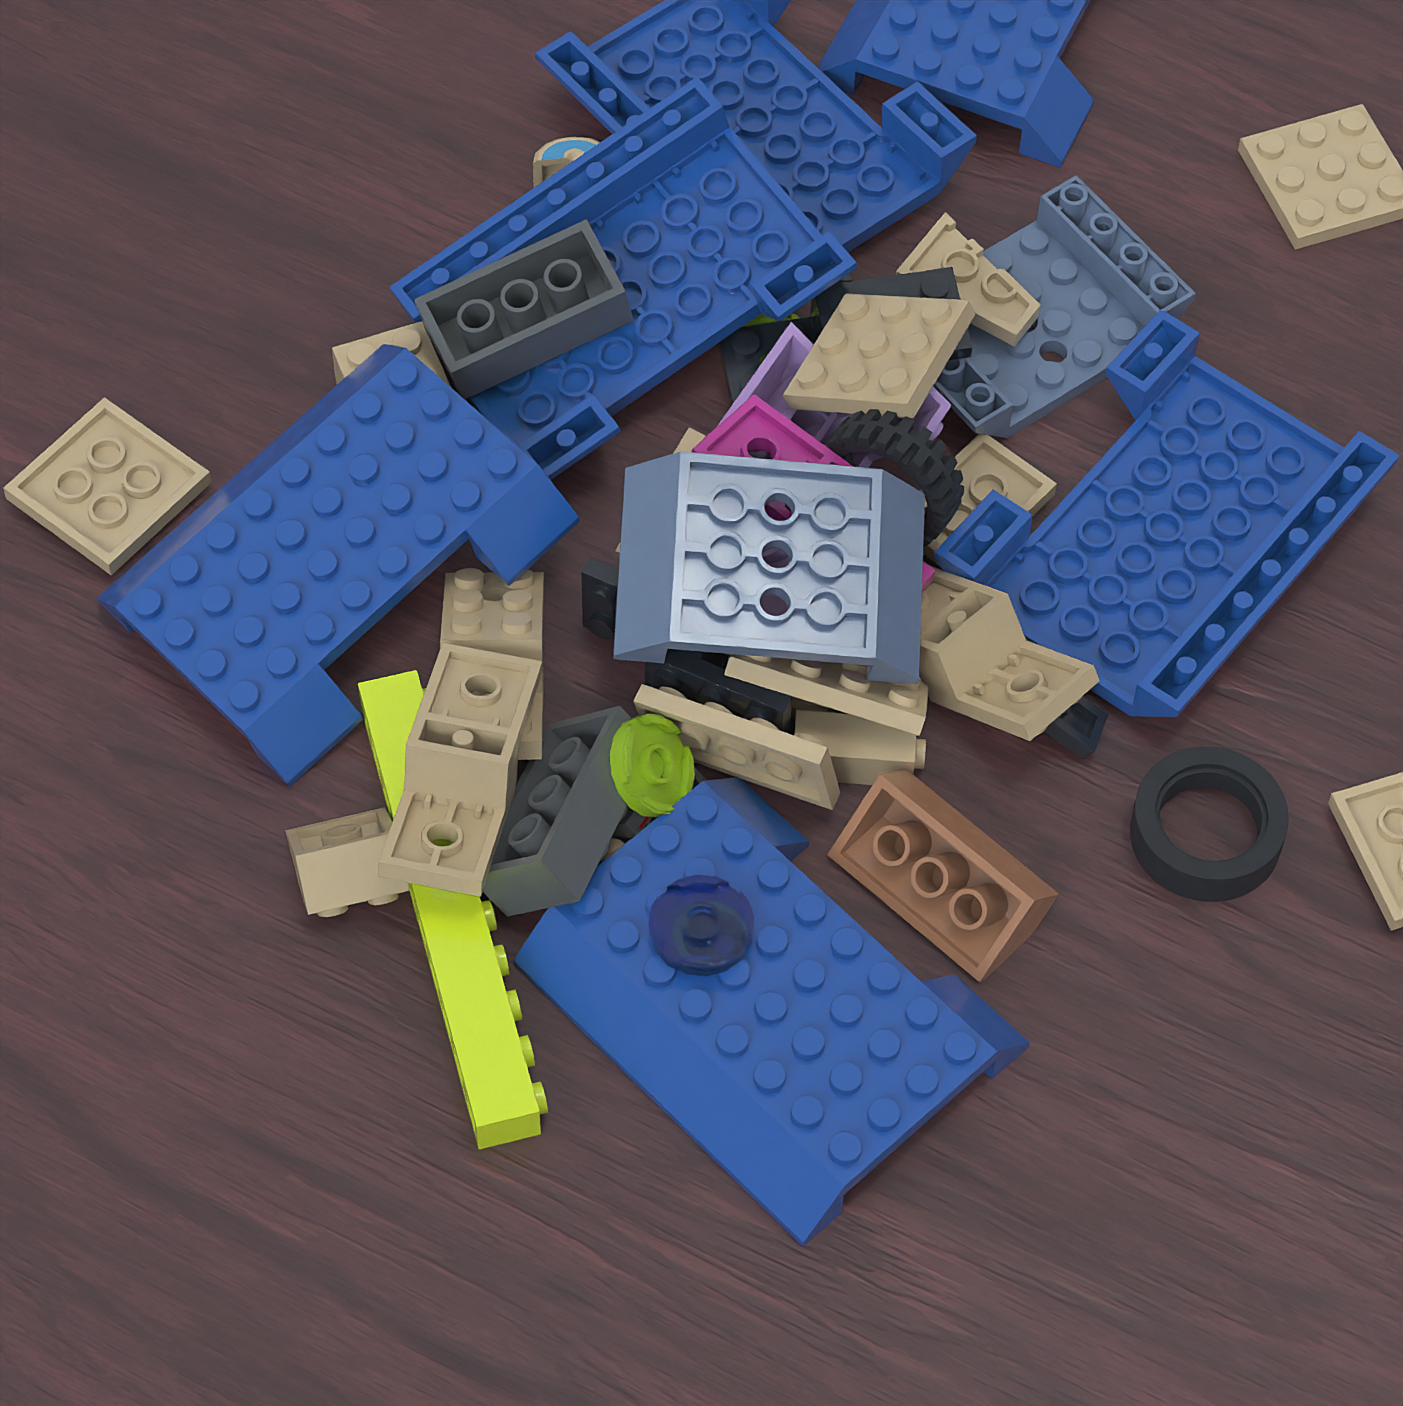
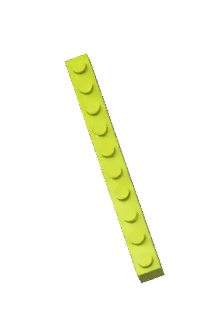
[358,670,548,1149]

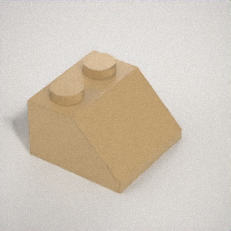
[285,807,410,917]

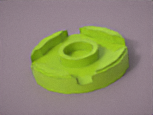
[610,714,695,817]

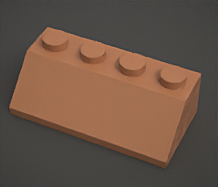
[827,769,1059,982]

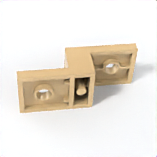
[919,566,1100,741]
[440,568,544,760]
[378,643,542,896]

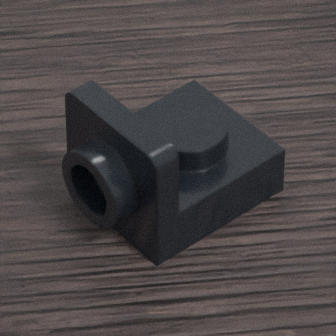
[1027,696,1109,759]

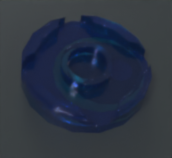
[649,875,754,976]

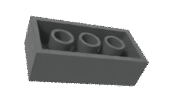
[414,219,634,399]
[483,706,632,917]

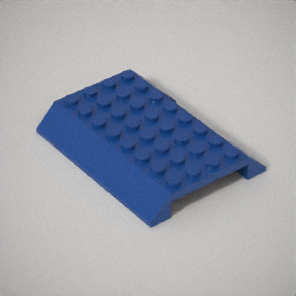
[535,0,977,252]
[817,0,1094,168]
[389,77,858,480]
[934,309,1400,717]
[96,344,580,787]
[513,777,1030,1247]

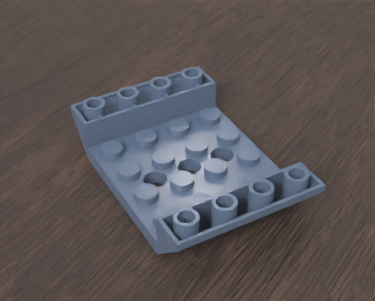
[933,175,1196,438]
[613,452,925,684]

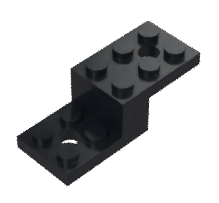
[718,267,973,406]
[581,557,792,734]

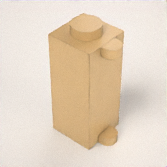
[794,709,926,785]

